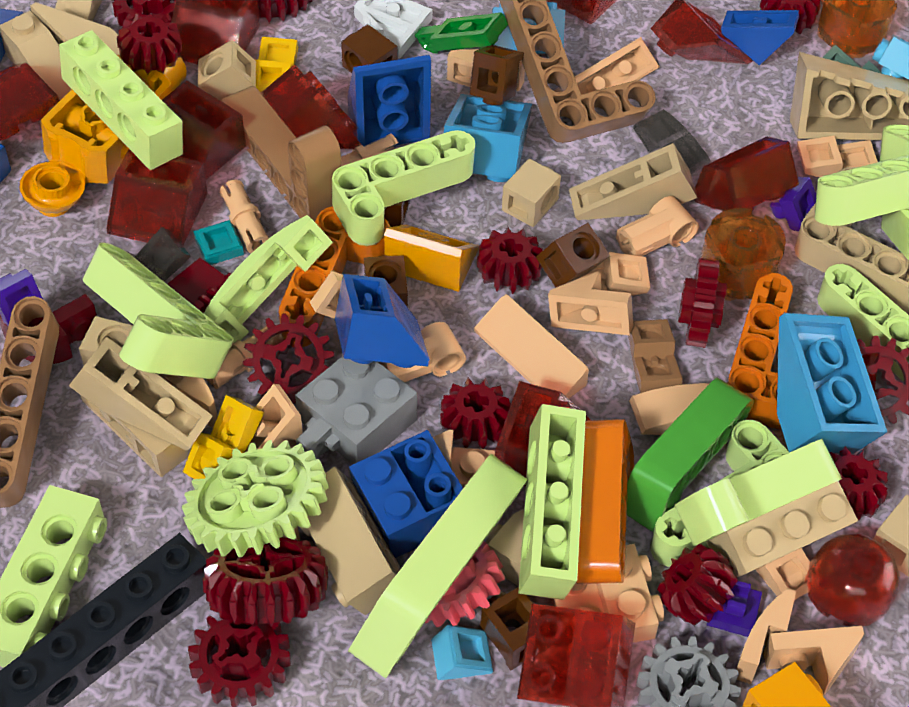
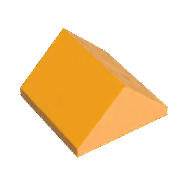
[384,224,480,292]

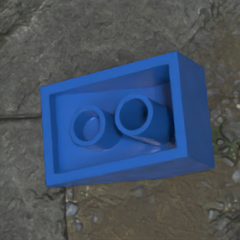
[347,55,431,147]

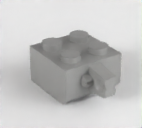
[295,356,417,464]

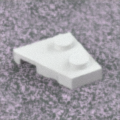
[354,0,433,60]

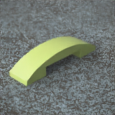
[204,215,333,343]

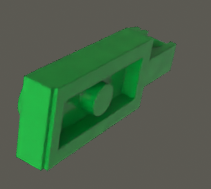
[415,12,508,53]

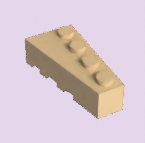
[790,52,909,140]

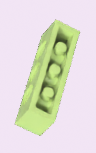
[59,30,183,170]
[518,404,586,600]
[0,485,107,667]

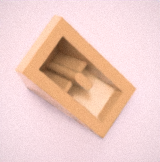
[244,384,303,453]

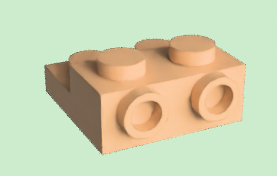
[551,543,664,655]

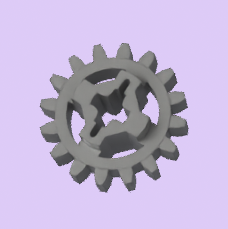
[636,636,741,707]

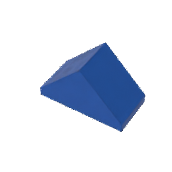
[721,10,799,65]

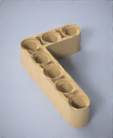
[794,167,909,315]

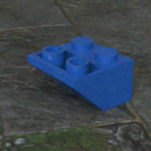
[335,274,430,368]
[349,430,463,558]

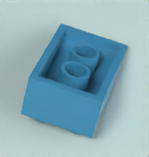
[444,94,532,182]
[777,313,887,454]

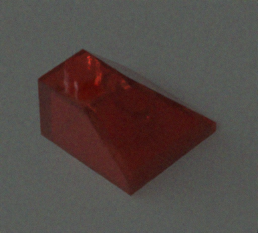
[650,0,753,64]

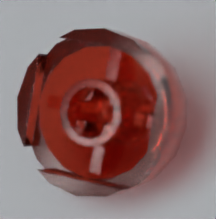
[805,534,900,627]

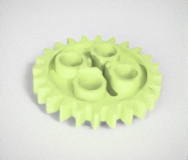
[182,440,329,557]

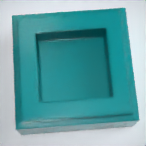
[193,220,244,265]

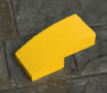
[255,37,299,97]
[183,395,264,479]

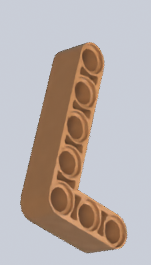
[499,0,656,143]
[218,86,341,222]
[0,296,59,508]

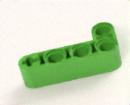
[627,378,754,532]

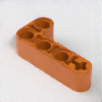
[278,206,390,348]
[727,273,793,430]
[576,419,634,584]

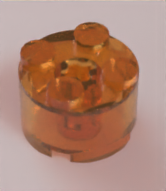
[817,0,897,58]
[700,208,786,301]

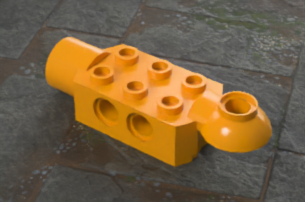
[19,55,187,217]

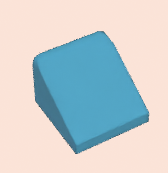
[431,625,493,680]

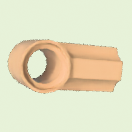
[616,196,699,256]
[379,322,466,382]

